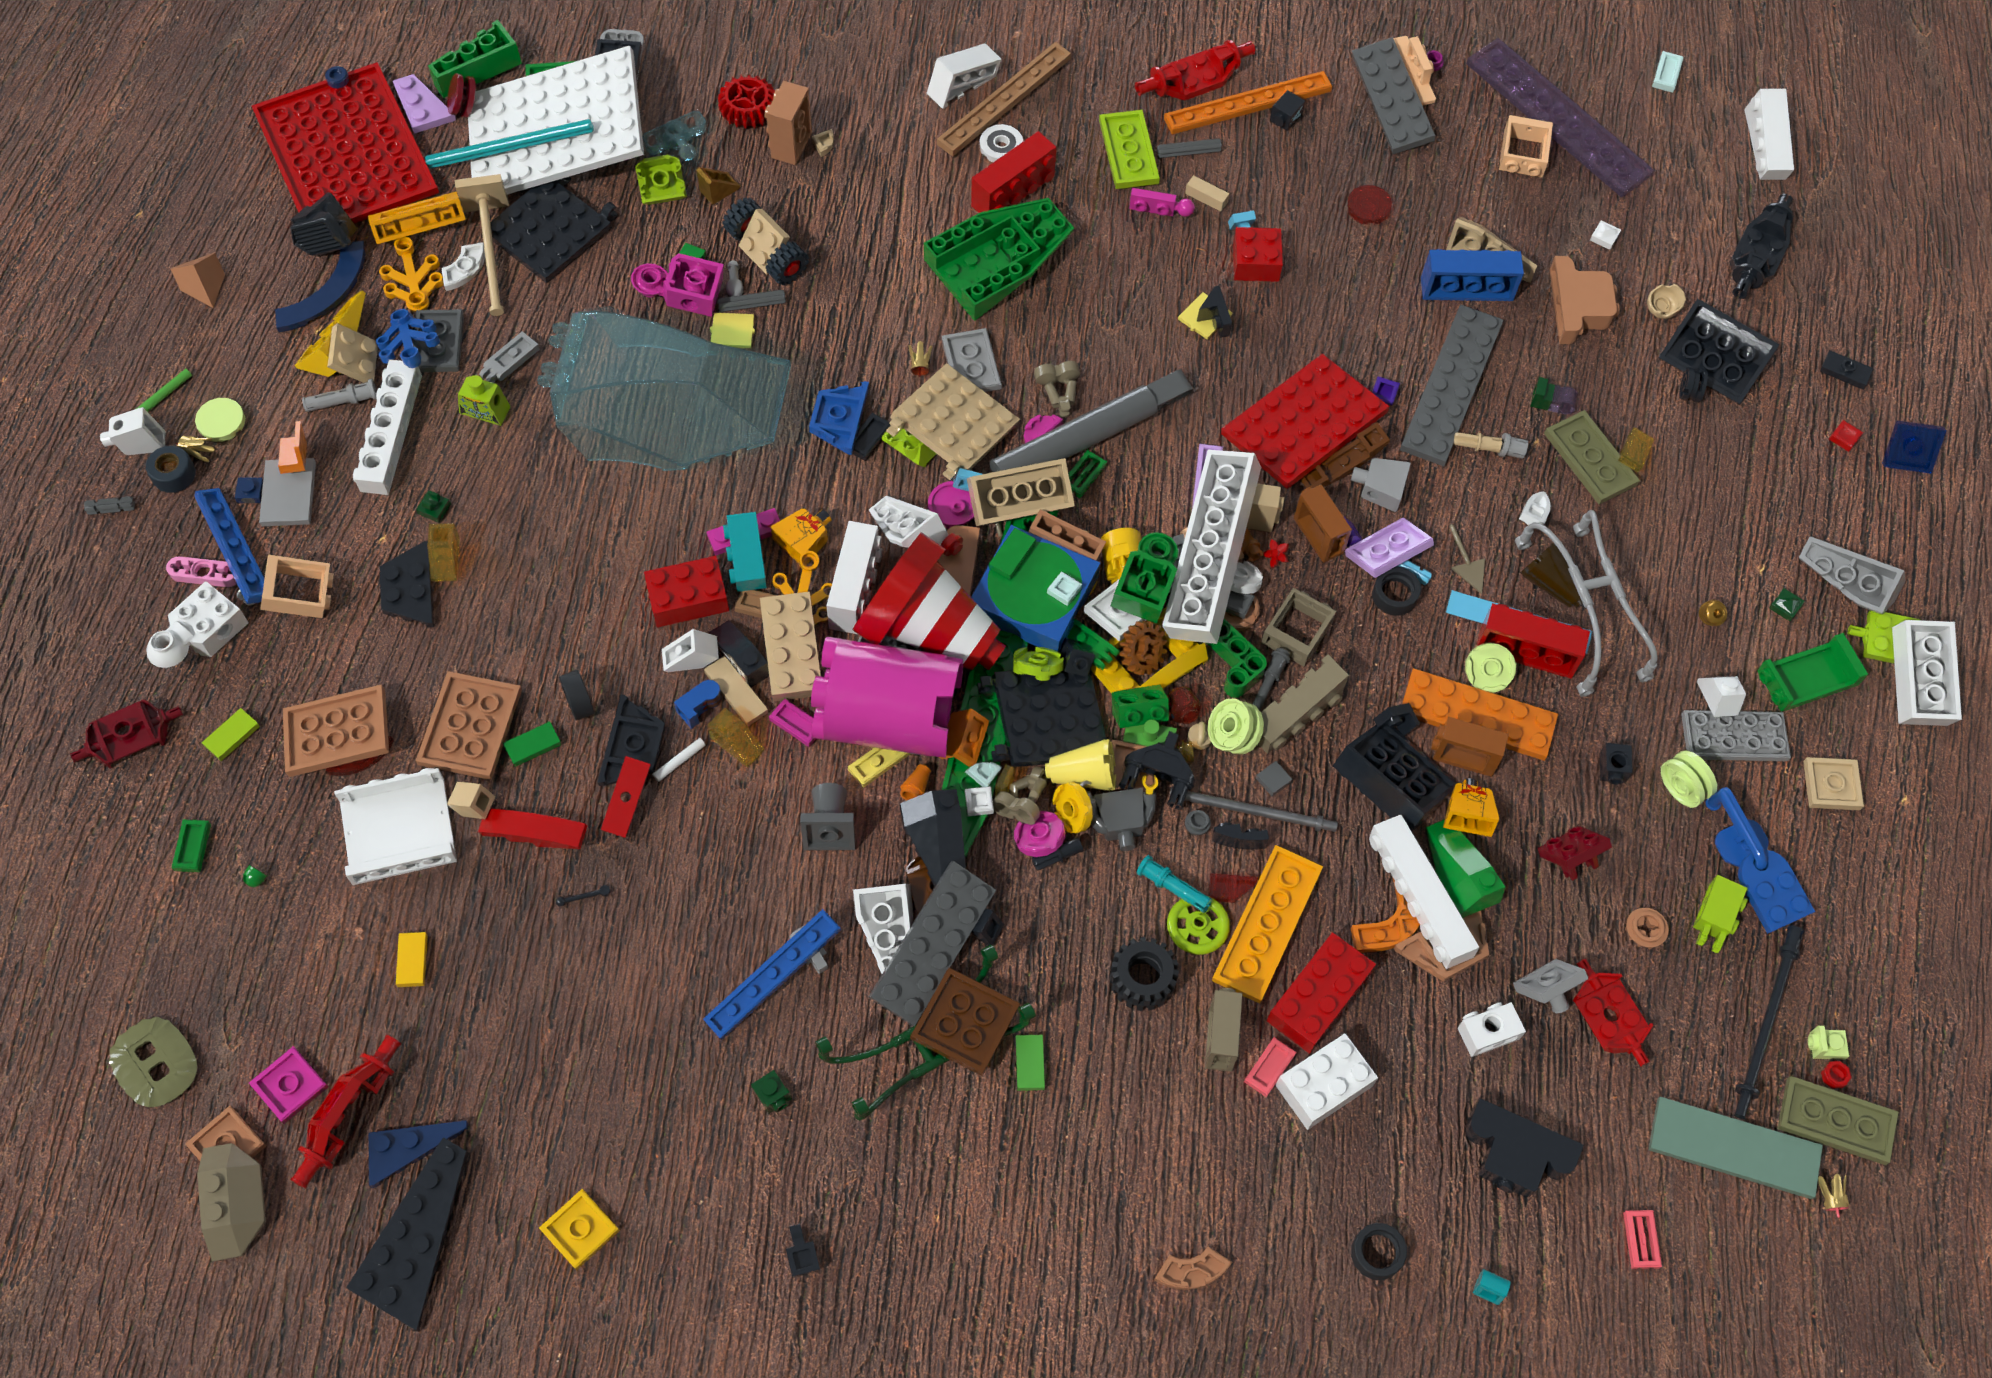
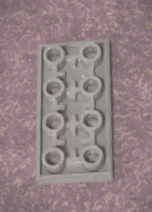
[1681,710,1791,761]

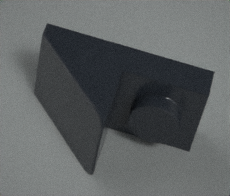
[1197,285,1232,338]

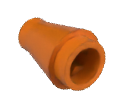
[900,764,931,801]

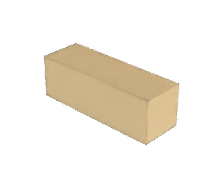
[1185,175,1229,211]

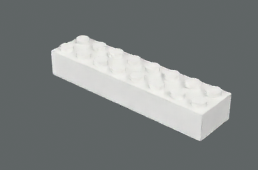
[1162,450,1261,644]

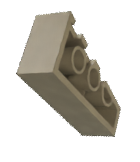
[1258,654,1349,754]

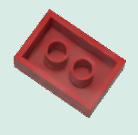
[644,556,729,628]

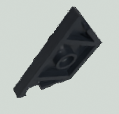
[379,541,434,628]
[597,694,666,787]

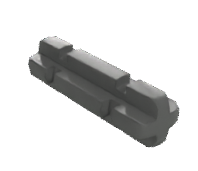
[84,496,135,515]

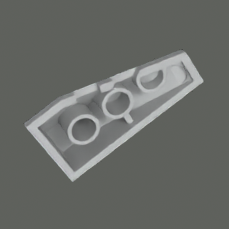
[1799,537,1906,615]

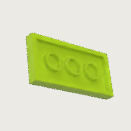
[1099,110,1160,189]

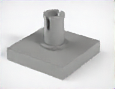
[1513,959,1588,1013]

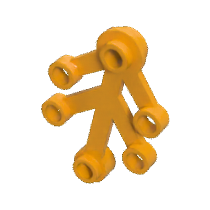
[379,237,444,312]
[772,551,832,626]

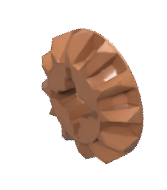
[1625,908,1669,949]

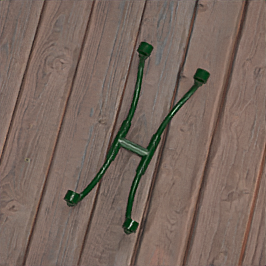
[815,944,1036,1121]

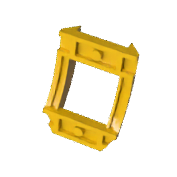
[1090,607,1208,694]

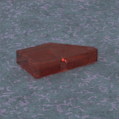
[1209,873,1258,903]

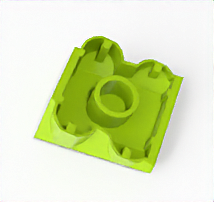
[635,155,687,205]
[882,428,937,467]

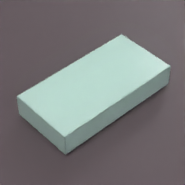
[1652,51,1683,93]

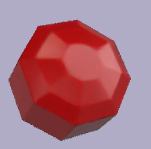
[1821,1061,1852,1089]

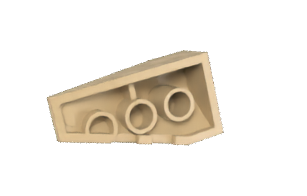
[1446,217,1537,283]

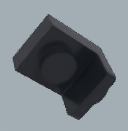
[1059,638,1095,676]
[1374,703,1420,736]

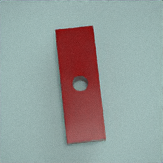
[601,756,651,838]

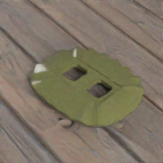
[109,1017,197,1107]

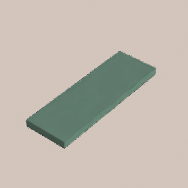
[1648,1097,1823,1199]

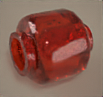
[1167,687,1202,724]

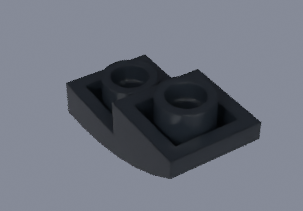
[1212,822,1269,850]

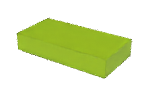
[202,708,260,761]

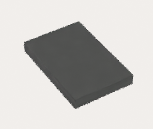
[413,309,464,372]

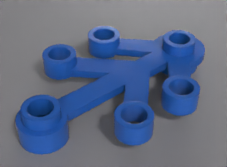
[376,309,440,368]

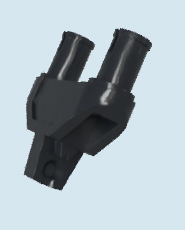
[1119,731,1195,810]

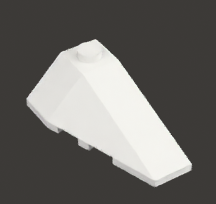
[868,496,949,548]

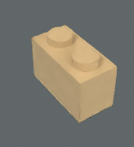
[1247,483,1284,532]

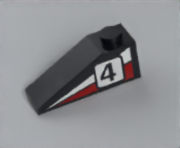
[708,620,769,688]

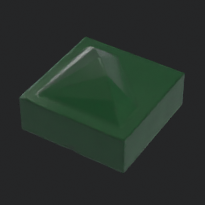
[1769,588,1805,622]

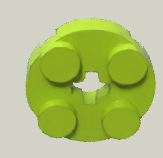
[1013,647,1064,681]

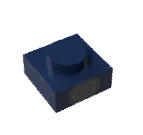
[235,477,263,503]

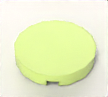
[195,398,246,442]
[1465,643,1516,693]

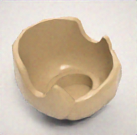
[1647,284,1686,319]

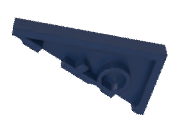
[368,1120,469,1188]

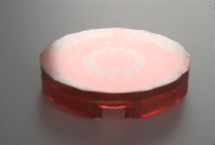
[1347,185,1392,225]

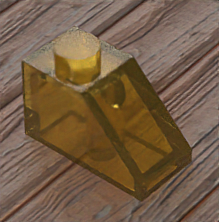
[707,708,765,768]

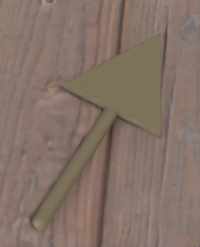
[1450,524,1485,594]

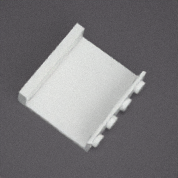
[334,768,457,885]

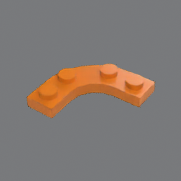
[1351,876,1420,953]

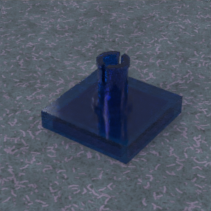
[1882,420,1947,474]

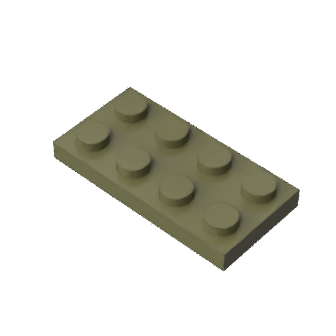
[1544,410,1640,504]
[1777,1076,1899,1165]

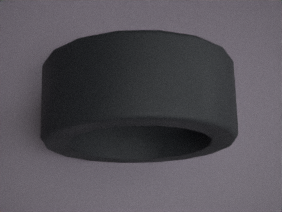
[1372,567,1421,616]
[559,670,595,721]
[1351,1223,1407,1280]

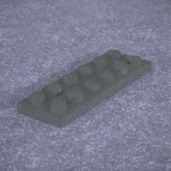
[1352,37,1435,154]
[869,861,996,1026]

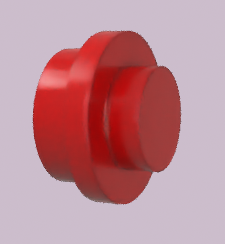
[941,533,963,556]

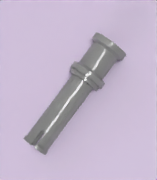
[302,379,377,412]

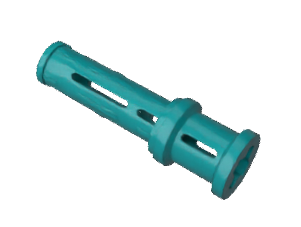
[1137,855,1213,913]

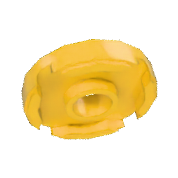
[1053,782,1093,834]

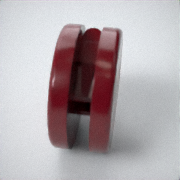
[447,73,476,118]

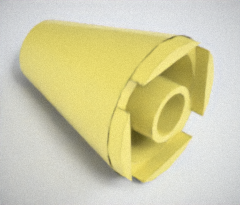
[1045,739,1116,791]

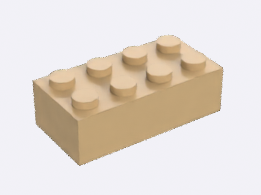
[967,458,1075,526]
[760,592,821,702]

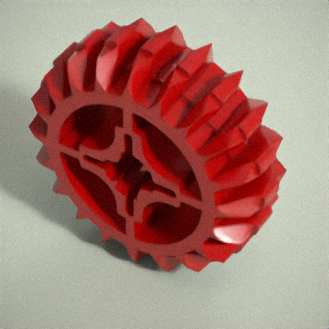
[718,74,775,129]

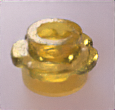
[1177,740,1194,762]

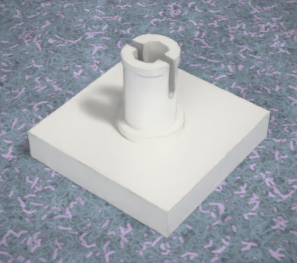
[1084,580,1146,642]

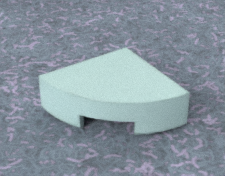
[965,762,1002,787]

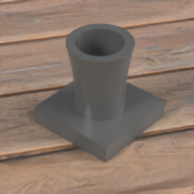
[800,783,855,850]

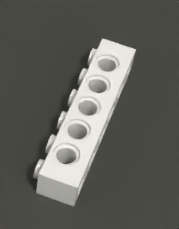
[353,360,422,495]

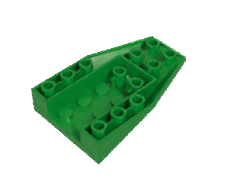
[924,198,1074,321]

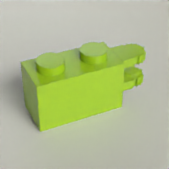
[1693,875,1748,953]

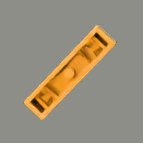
[368,192,466,244]

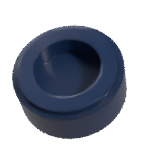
[325,66,349,88]

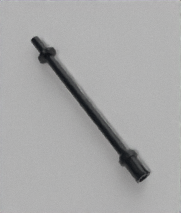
[1734,926,1805,1119]

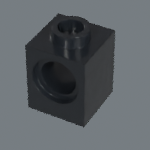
[1599,743,1632,785]

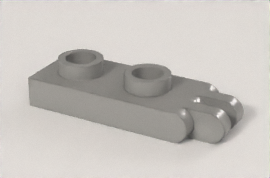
[479,331,540,383]

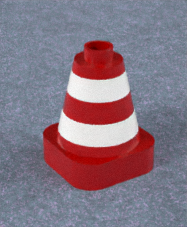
[852,532,1006,671]

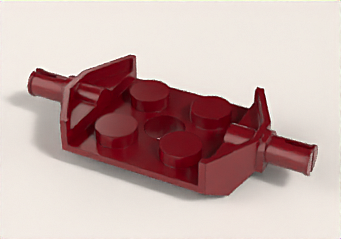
[70,699,183,769]

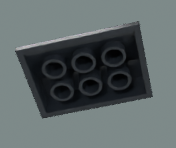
[1658,298,1780,405]
[1333,725,1458,832]

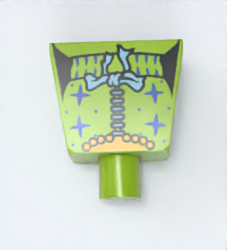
[458,375,510,426]

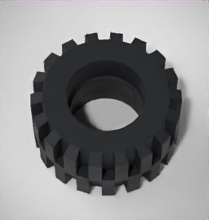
[1110,937,1179,1011]

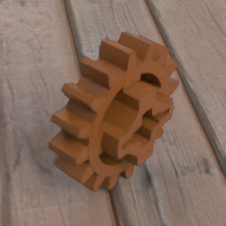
[1119,620,1167,675]

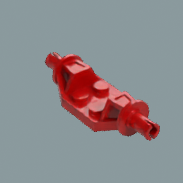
[1135,39,1256,101]
[290,1035,401,1189]

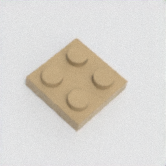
[327,323,378,383]
[1803,757,1864,810]

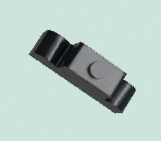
[1465,1098,1584,1198]

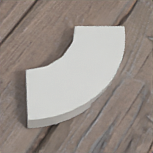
[442,242,485,291]

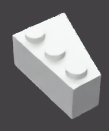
[927,44,1001,109]

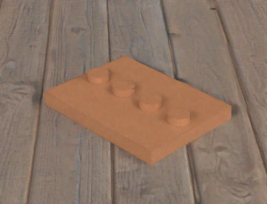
[416,671,522,780]
[283,684,389,777]

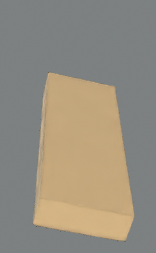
[704,656,768,726]

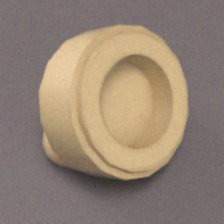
[1187,721,1211,750]

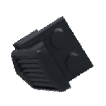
[290,192,358,257]

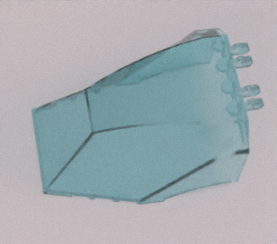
[537,306,792,471]

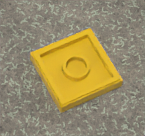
[539,1189,620,1271]

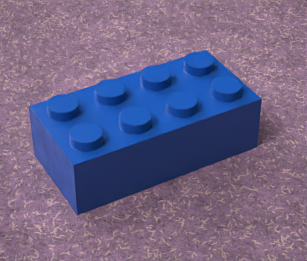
[1421,249,1524,301]

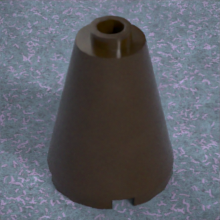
[1520,543,1582,608]

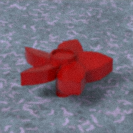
[1263,539,1289,568]

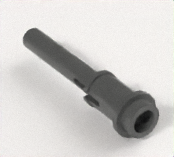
[1253,648,1290,711]

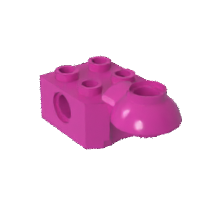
[631,253,724,317]

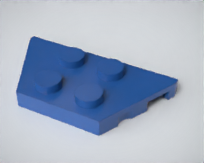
[809,381,869,455]

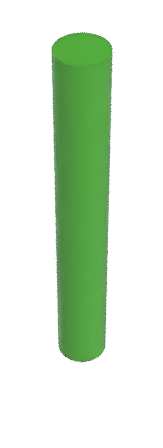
[136,368,192,412]

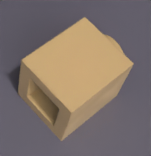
[447,782,495,819]

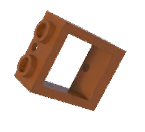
[1294,485,1352,563]
[1431,717,1509,777]

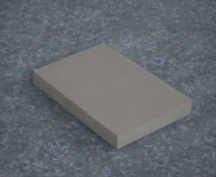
[942,328,1002,392]
[259,458,316,526]

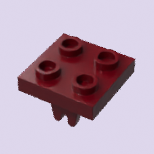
[1538,826,1612,881]

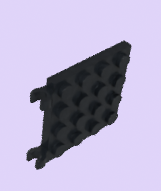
[490,177,618,283]
[977,670,1106,767]

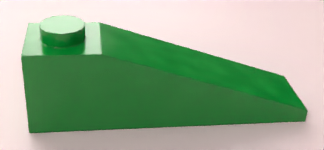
[1425,820,1505,918]

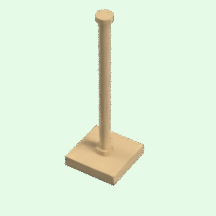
[455,174,509,316]

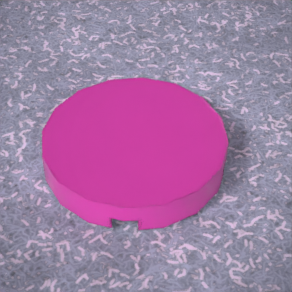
[1014,811,1066,857]

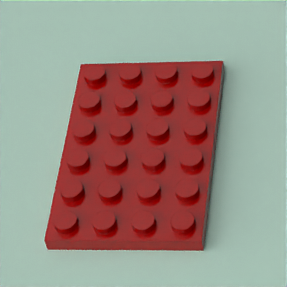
[1221,354,1389,489]

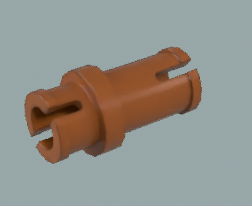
[1241,527,1263,561]

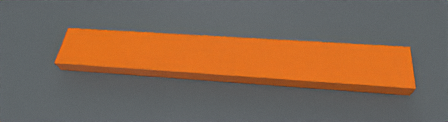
[1164,71,1332,135]

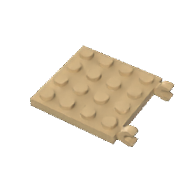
[886,363,1020,480]

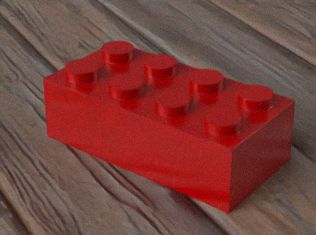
[971,131,1056,213]
[1476,603,1590,679]
[1266,932,1376,1054]

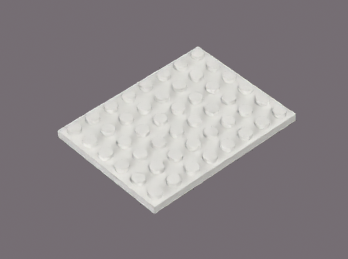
[468,46,644,194]

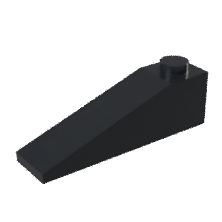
[899,789,966,886]

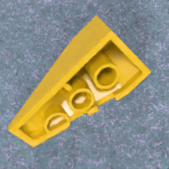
[295,290,366,377]

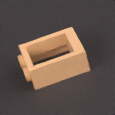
[1499,115,1553,177]
[260,555,334,618]

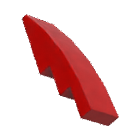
[478,809,588,849]

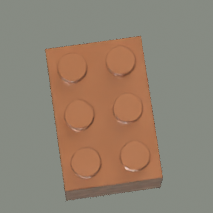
[765,81,812,165]

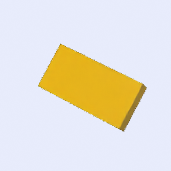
[396,932,428,987]

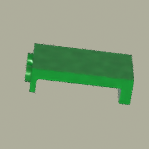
[1757,633,1868,712]

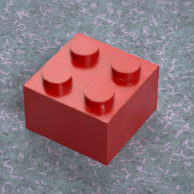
[1233,227,1283,282]

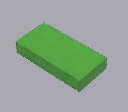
[1016,1035,1045,1091]

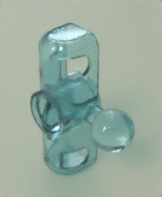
[642,111,707,161]

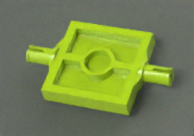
[1847,610,1920,664]

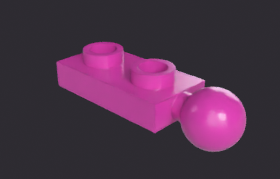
[1129,188,1195,217]

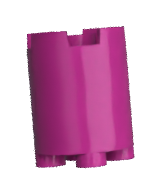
[811,637,963,758]

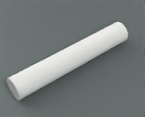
[652,738,706,782]

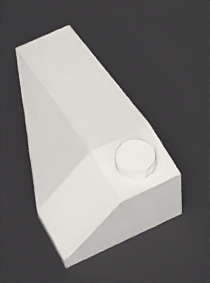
[853,884,914,974]

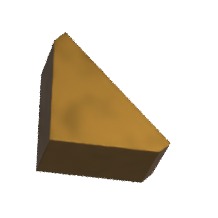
[697,167,740,205]

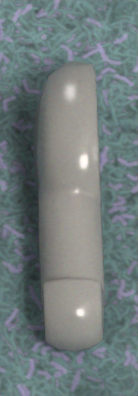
[726,260,743,297]

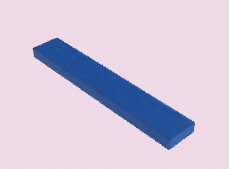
[194,488,265,604]
[703,909,842,1040]

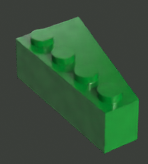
[428,19,522,98]

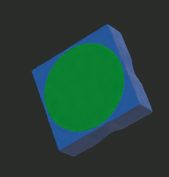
[971,525,1100,652]

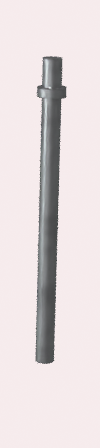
[1169,787,1338,832]

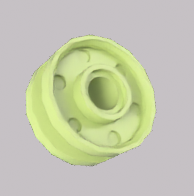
[1208,698,1264,754]
[1661,750,1717,808]

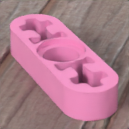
[166,557,237,587]

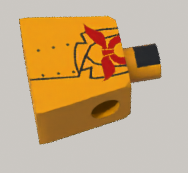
[771,509,831,565]
[1443,778,1499,837]

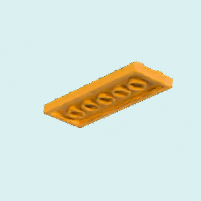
[1212,845,1323,1004]

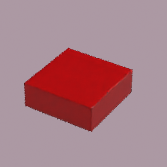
[1829,420,1863,452]

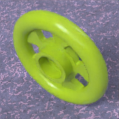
[1167,896,1230,955]

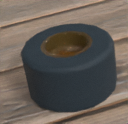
[146,446,196,493]

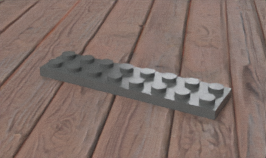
[1400,304,1503,467]

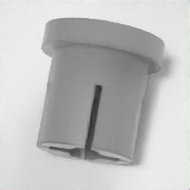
[1498,433,1528,459]

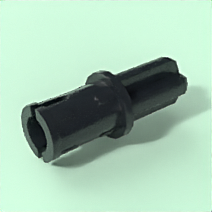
[1032,837,1084,870]

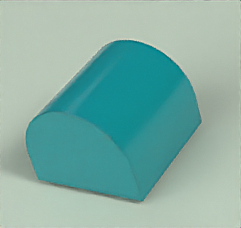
[1472,1269,1511,1305]

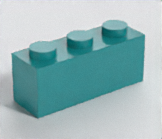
[723,512,766,592]

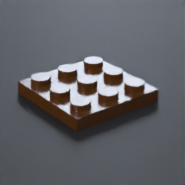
[910,967,1020,1076]

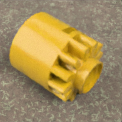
[1101,528,1142,584]

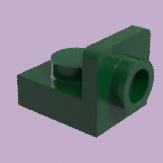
[751,1070,792,1114]

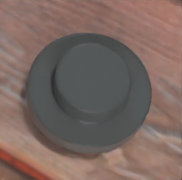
[1185,810,1211,835]

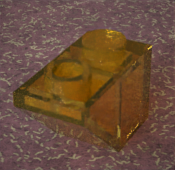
[427,523,460,581]

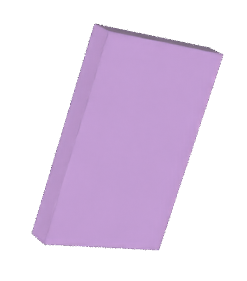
[1345,518,1434,578]

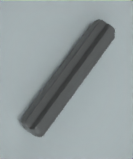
[1157,138,1222,158]
[717,290,786,312]

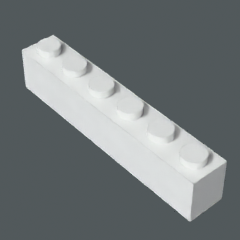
[1369,815,1479,969]

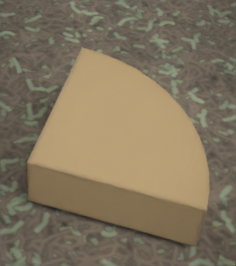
[812,129,834,157]

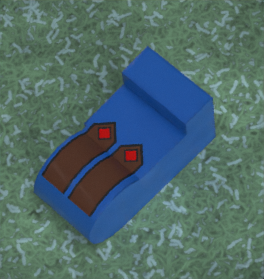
[674,680,722,729]

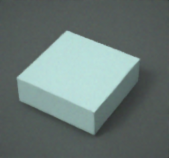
[1047,571,1082,606]

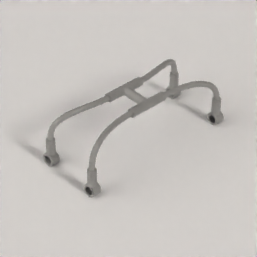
[1515,510,1658,697]

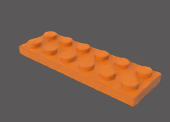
[1402,668,1558,761]

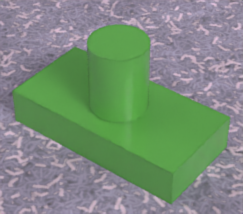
[1123,720,1177,746]

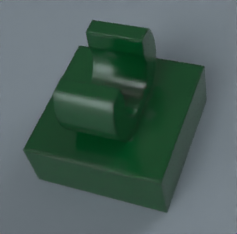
[416,491,451,523]

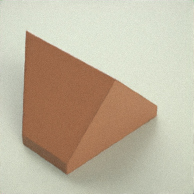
[170,253,225,308]

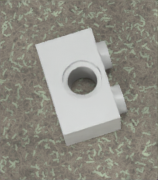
[1458,1002,1526,1057]

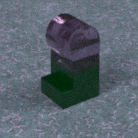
[1530,377,1578,414]

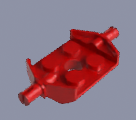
[1573,959,1653,1067]

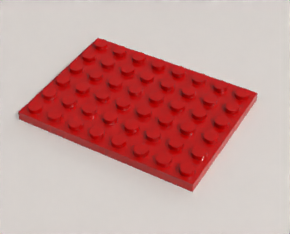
[252,62,439,224]

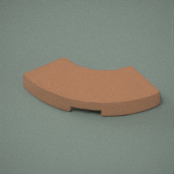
[1154,1247,1232,1290]

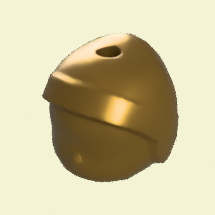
[1699,600,1727,626]

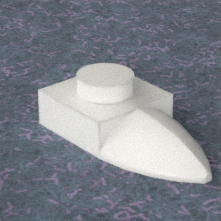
[1519,491,1551,525]

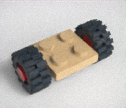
[722,197,809,286]

